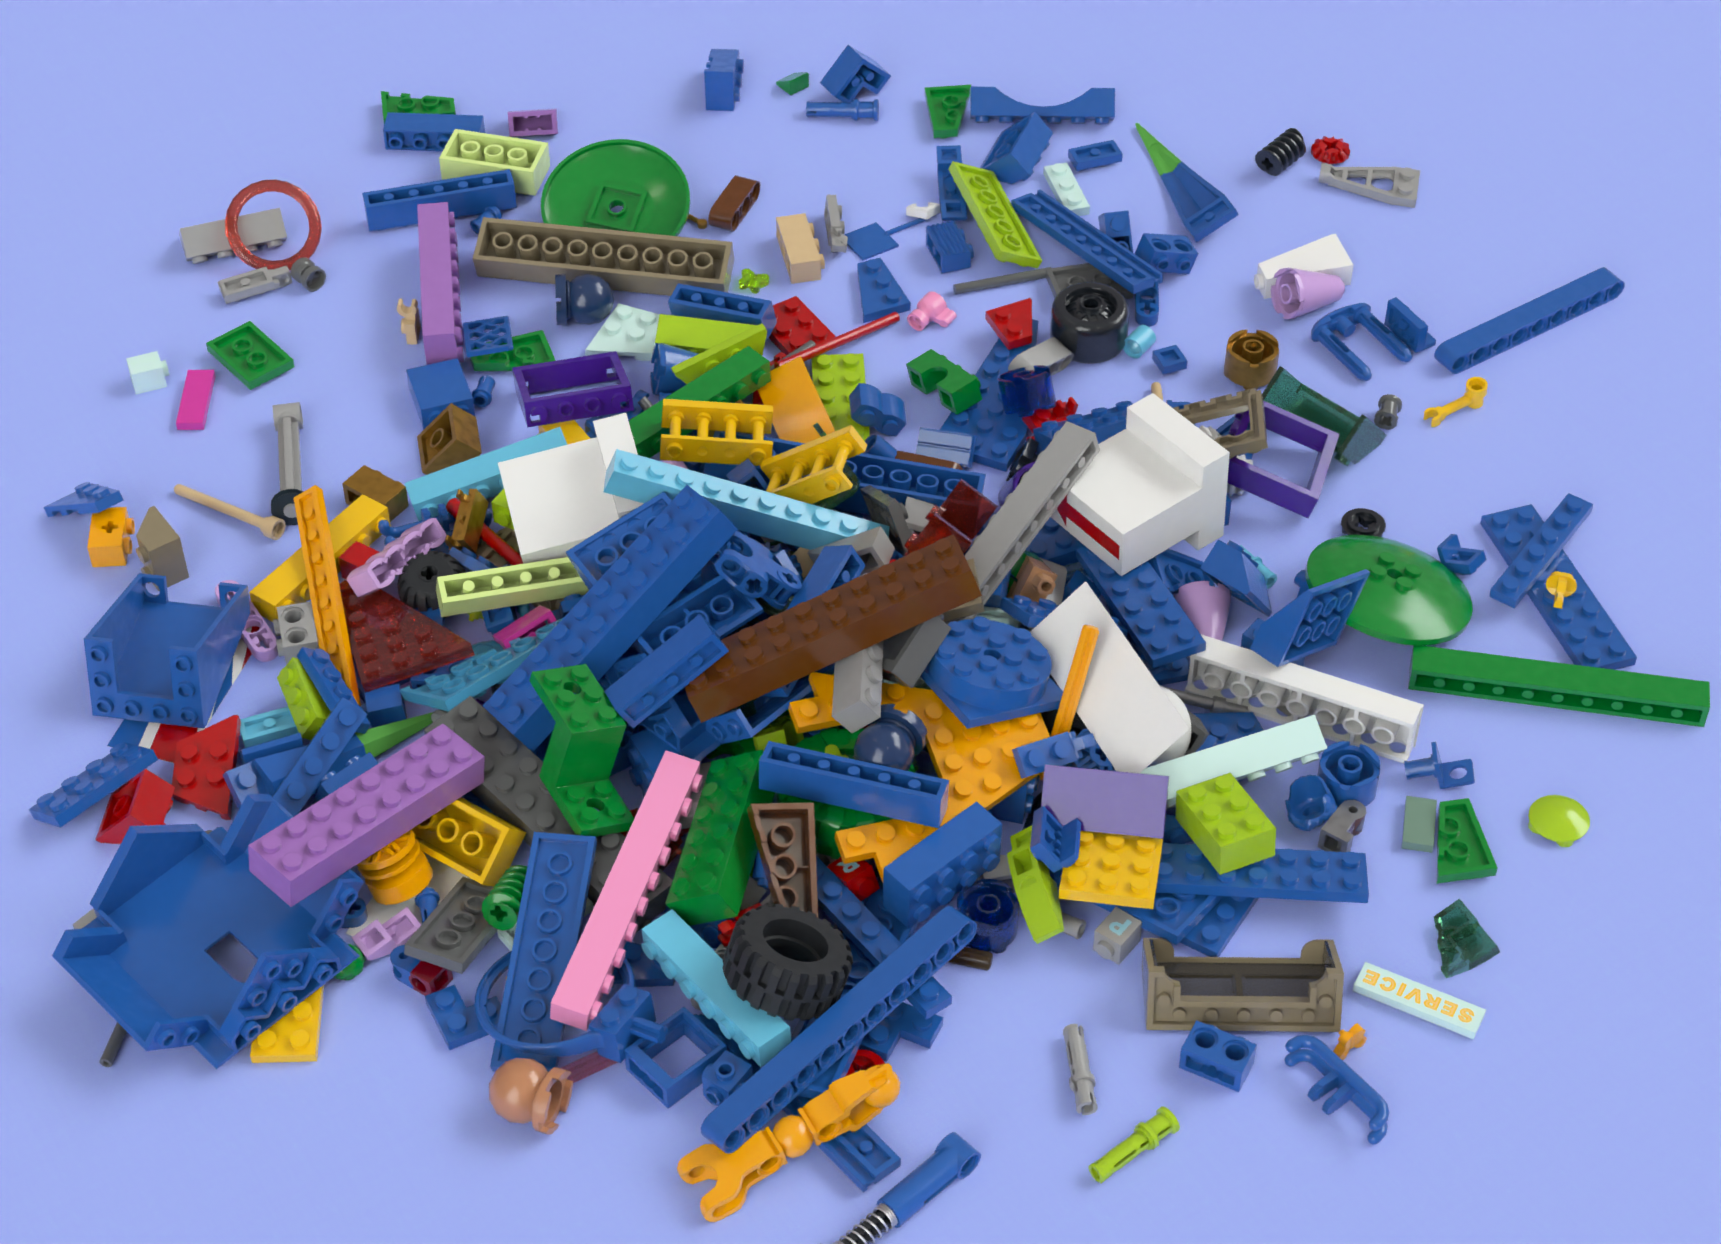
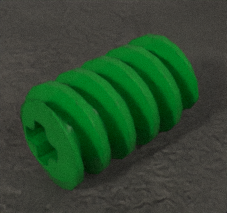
[482,865,527,931]

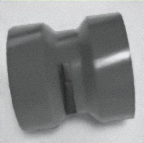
[291,257,326,292]

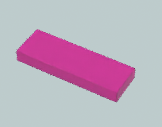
[176,370,216,430]

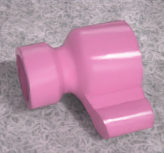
[907,291,957,331]

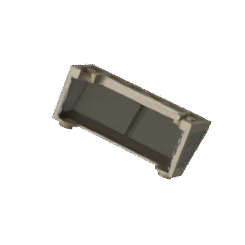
[1142,938,1344,1032]

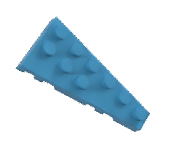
[400,618,563,712]

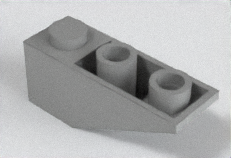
[807,526,895,576]

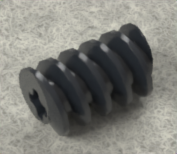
[1255,128,1306,176]

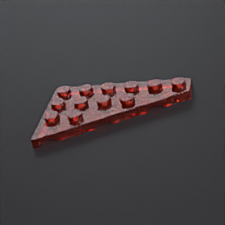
[339,579,475,693]

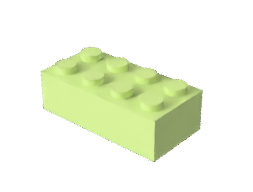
[439,129,550,196]

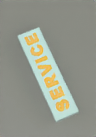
[1353,962,1486,1040]

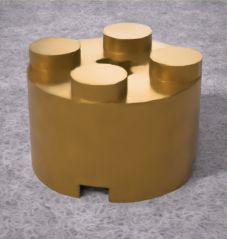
[1224,329,1279,390]

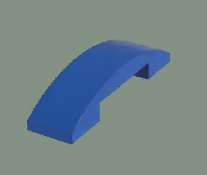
[936,145,967,221]

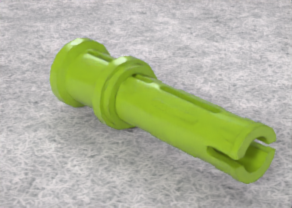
[1088,1106,1180,1183]

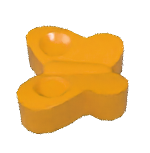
[1333,1023,1367,1060]

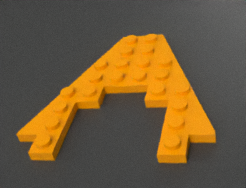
[788,672,1050,882]

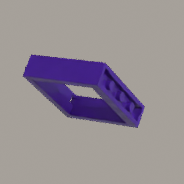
[512,351,634,428]
[1227,401,1339,518]

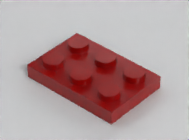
[769,296,836,355]

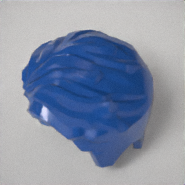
[1285,775,1337,831]

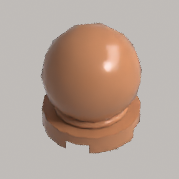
[489,1058,573,1135]

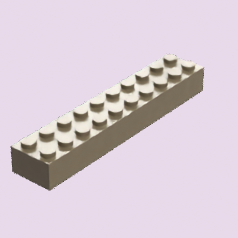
[473,217,735,296]

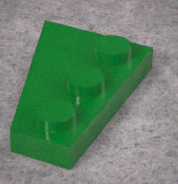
[924,84,972,139]
[381,91,456,124]
[469,330,556,371]
[1436,798,1498,884]

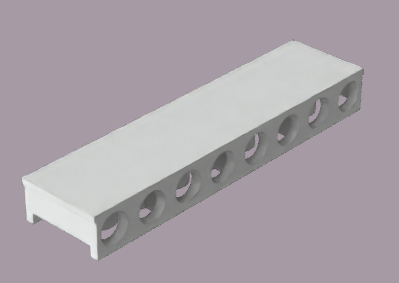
[1185,634,1424,764]

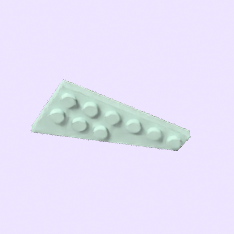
[585,303,660,361]

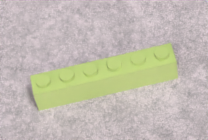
[436,557,589,617]

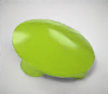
[1528,795,1590,847]

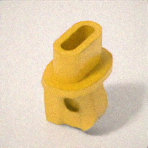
[1546,571,1577,609]

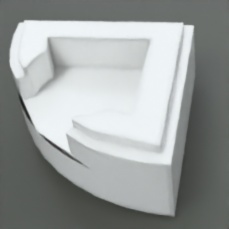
[906,202,940,219]

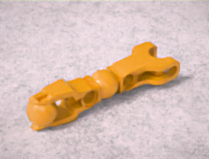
[677,1063,900,1222]

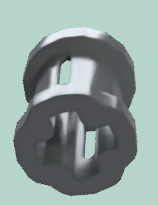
[1374,394,1402,430]

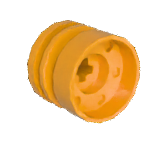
[357,829,433,905]

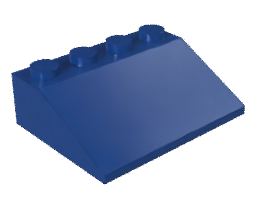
[1250,569,1370,667]

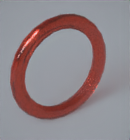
[224,179,322,271]

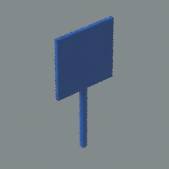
[844,218,927,261]

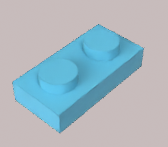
[240,706,299,748]

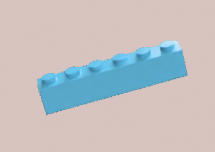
[405,427,567,521]
[641,909,791,1067]

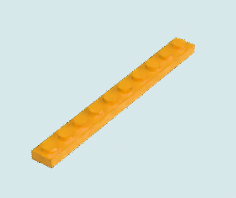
[294,485,361,707]

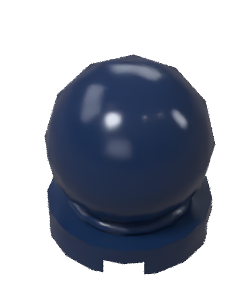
[555,274,614,325]
[853,704,928,771]

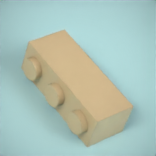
[776,213,825,284]

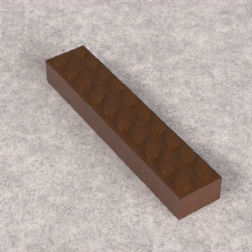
[685,534,982,723]

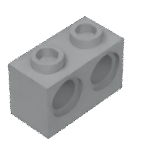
[273,601,319,665]

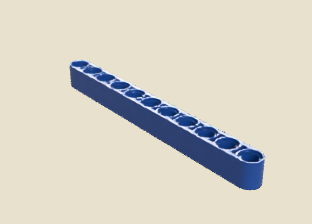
[701,906,977,1154]

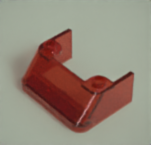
[904,479,998,556]

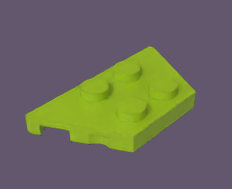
[671,323,767,384]

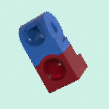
[390,945,453,996]

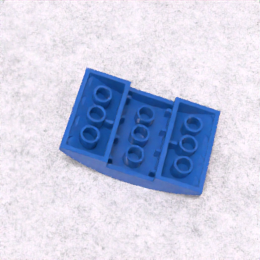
[566,492,764,656]

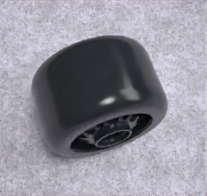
[1050,282,1130,364]

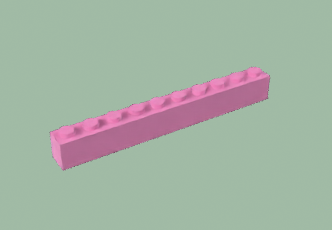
[550,750,703,1031]

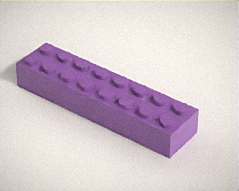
[417,202,464,365]
[248,724,485,907]

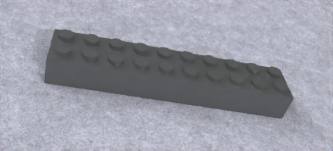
[424,696,673,933]

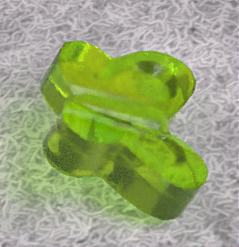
[739,268,769,294]

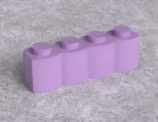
[347,518,447,597]

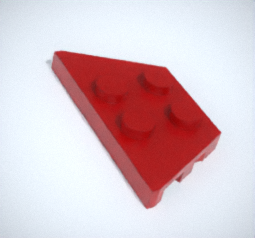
[172,715,241,820]

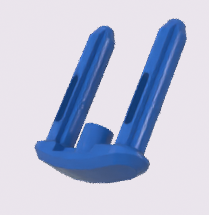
[1311,303,1412,381]

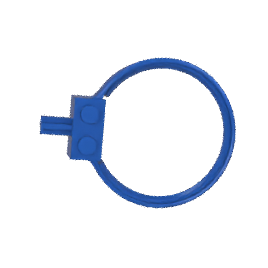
[474,950,668,1063]

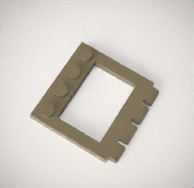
[1173,388,1268,459]

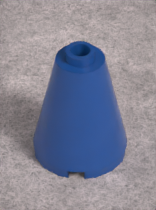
[650,343,698,395]

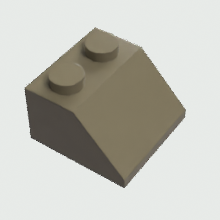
[136,506,189,591]

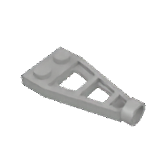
[1319,163,1420,208]

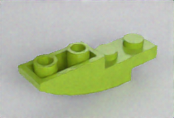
[1007,826,1064,944]

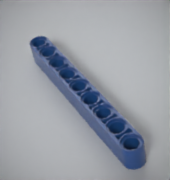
[1434,267,1625,374]

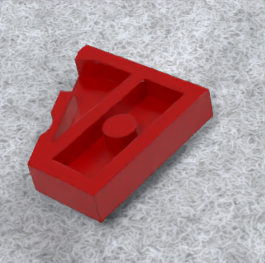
[985,298,1032,350]

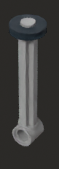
[271,402,304,525]

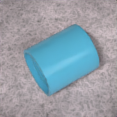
[1123,325,1156,359]

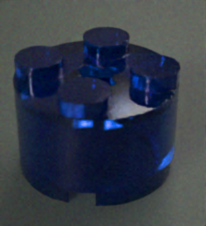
[997,365,1056,417]
[956,879,1020,954]

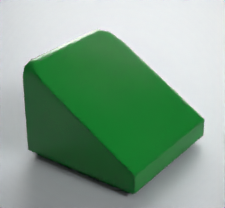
[776,72,809,95]

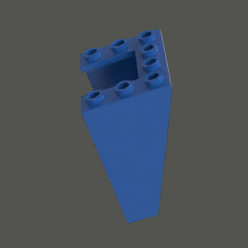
[84,573,250,728]

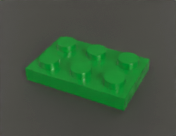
[206,321,295,390]

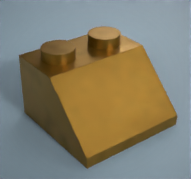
[417,403,482,475]

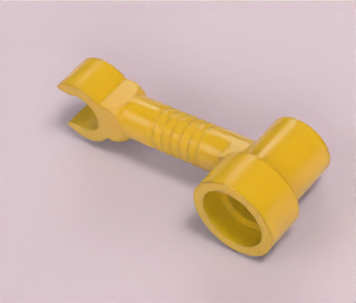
[1424,377,1488,427]

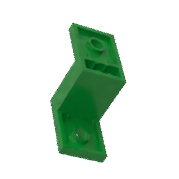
[529,664,635,837]

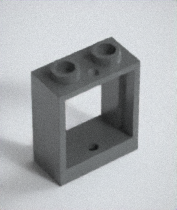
[882,614,951,688]

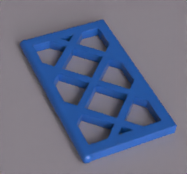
[463,316,513,357]

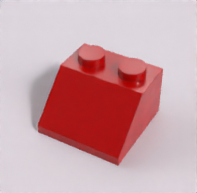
[95,769,175,844]

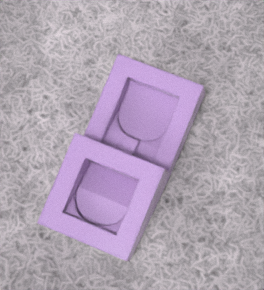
[351,907,421,961]

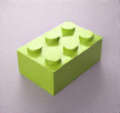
[1176,773,1276,875]

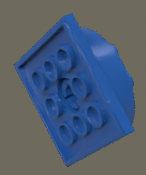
[920,616,1063,729]

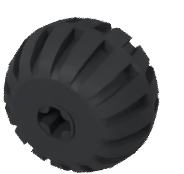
[397,551,466,618]

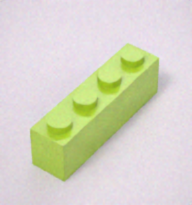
[655,314,757,354]

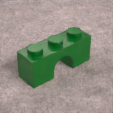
[906,349,982,415]

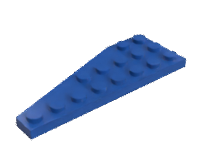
[940,319,1038,472]

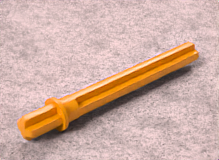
[1039,625,1099,780]

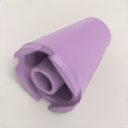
[1271,268,1345,319]
[1173,581,1231,641]

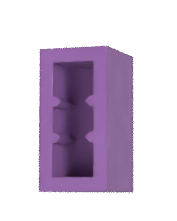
[508,108,558,137]

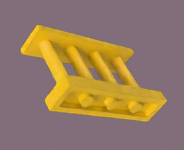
[660,399,773,466]
[760,425,867,504]

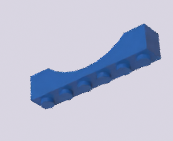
[970,86,1115,124]

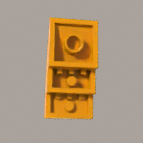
[758,356,835,443]

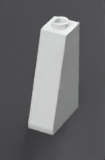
[1254,234,1354,299]

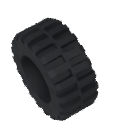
[722,904,853,1021]

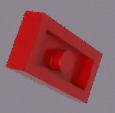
[1022,397,1078,434]

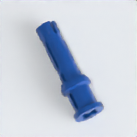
[806,99,879,121]

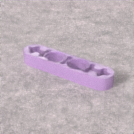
[215,580,278,662]

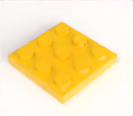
[1059,831,1163,909]

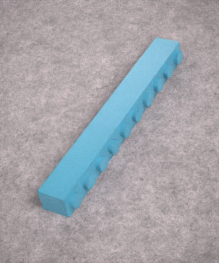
[603,449,889,550]

